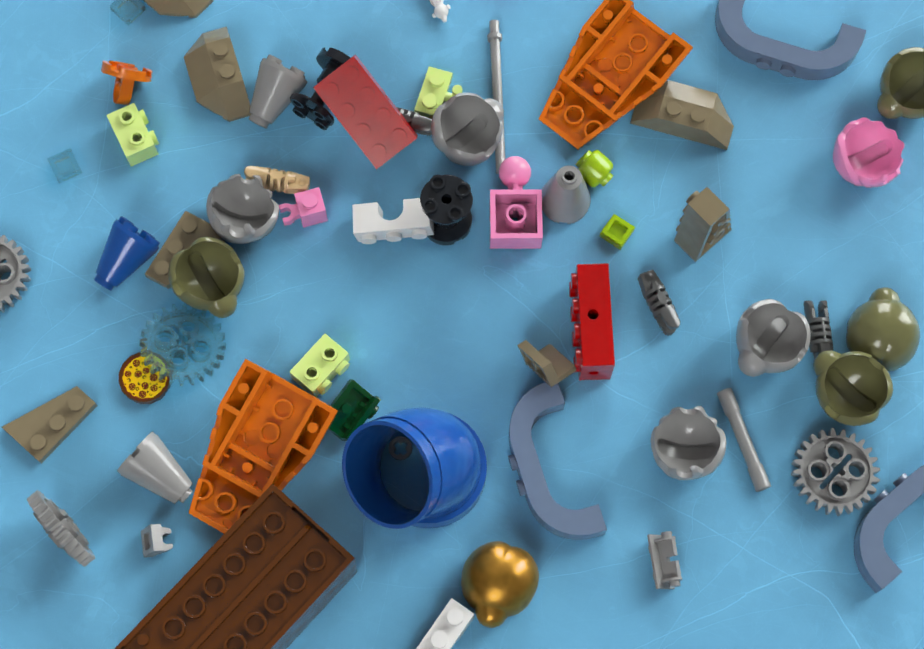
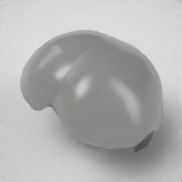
[431,92,504,166]
[736,299,811,377]

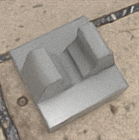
[141,524,173,557]

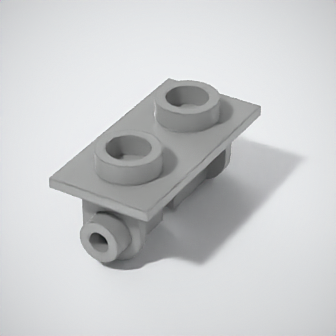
[647,531,682,589]

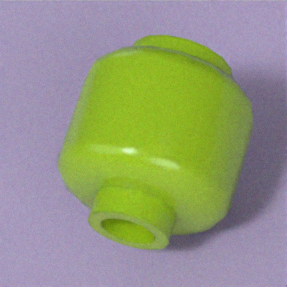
[575,150,614,187]

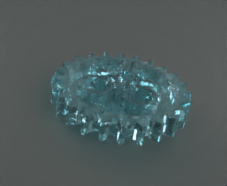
[140,303,226,386]

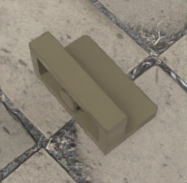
[517,340,576,388]

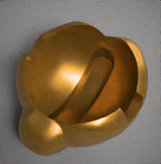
[461,541,539,628]

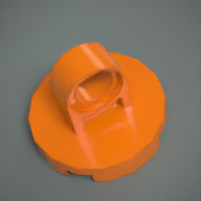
[101,60,153,105]

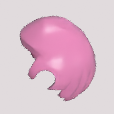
[833,117,905,188]

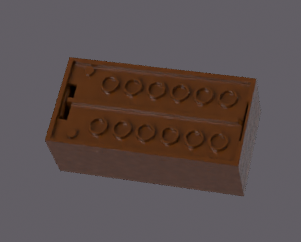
[115,484,357,649]

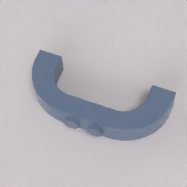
[715,0,867,80]
[508,382,607,540]
[854,465,924,593]

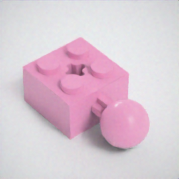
[489,156,543,249]

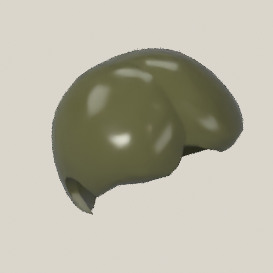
[877,47,924,119]
[168,237,245,318]
[846,287,920,371]
[813,350,893,426]

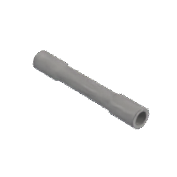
[717,388,771,492]

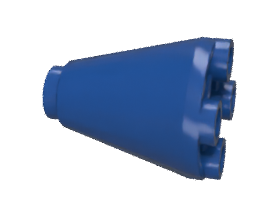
[94,216,160,291]

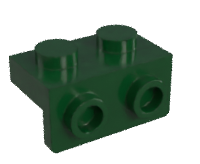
[328,379,381,441]

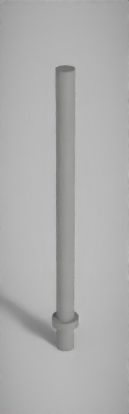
[487,20,505,174]

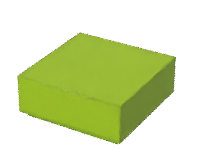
[599,214,635,250]

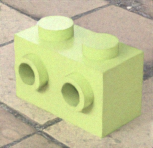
[106,103,159,167]
[290,334,350,397]

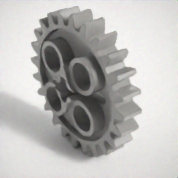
[0,235,31,313]
[791,428,880,516]
[27,490,95,567]

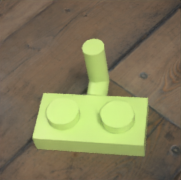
[414,66,463,119]

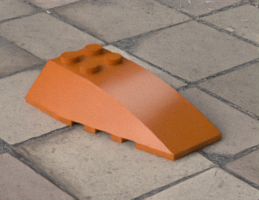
[539,0,693,150]
[189,359,338,534]

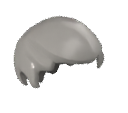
[206,174,279,244]
[651,406,727,480]

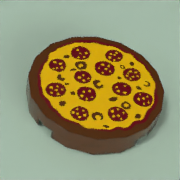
[119,352,172,404]

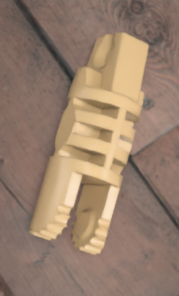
[244,165,310,194]

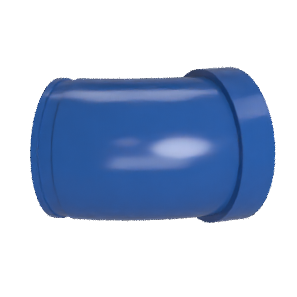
[342,408,487,529]

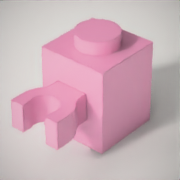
[279,187,328,228]

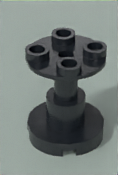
[290,47,351,130]
[420,175,473,245]

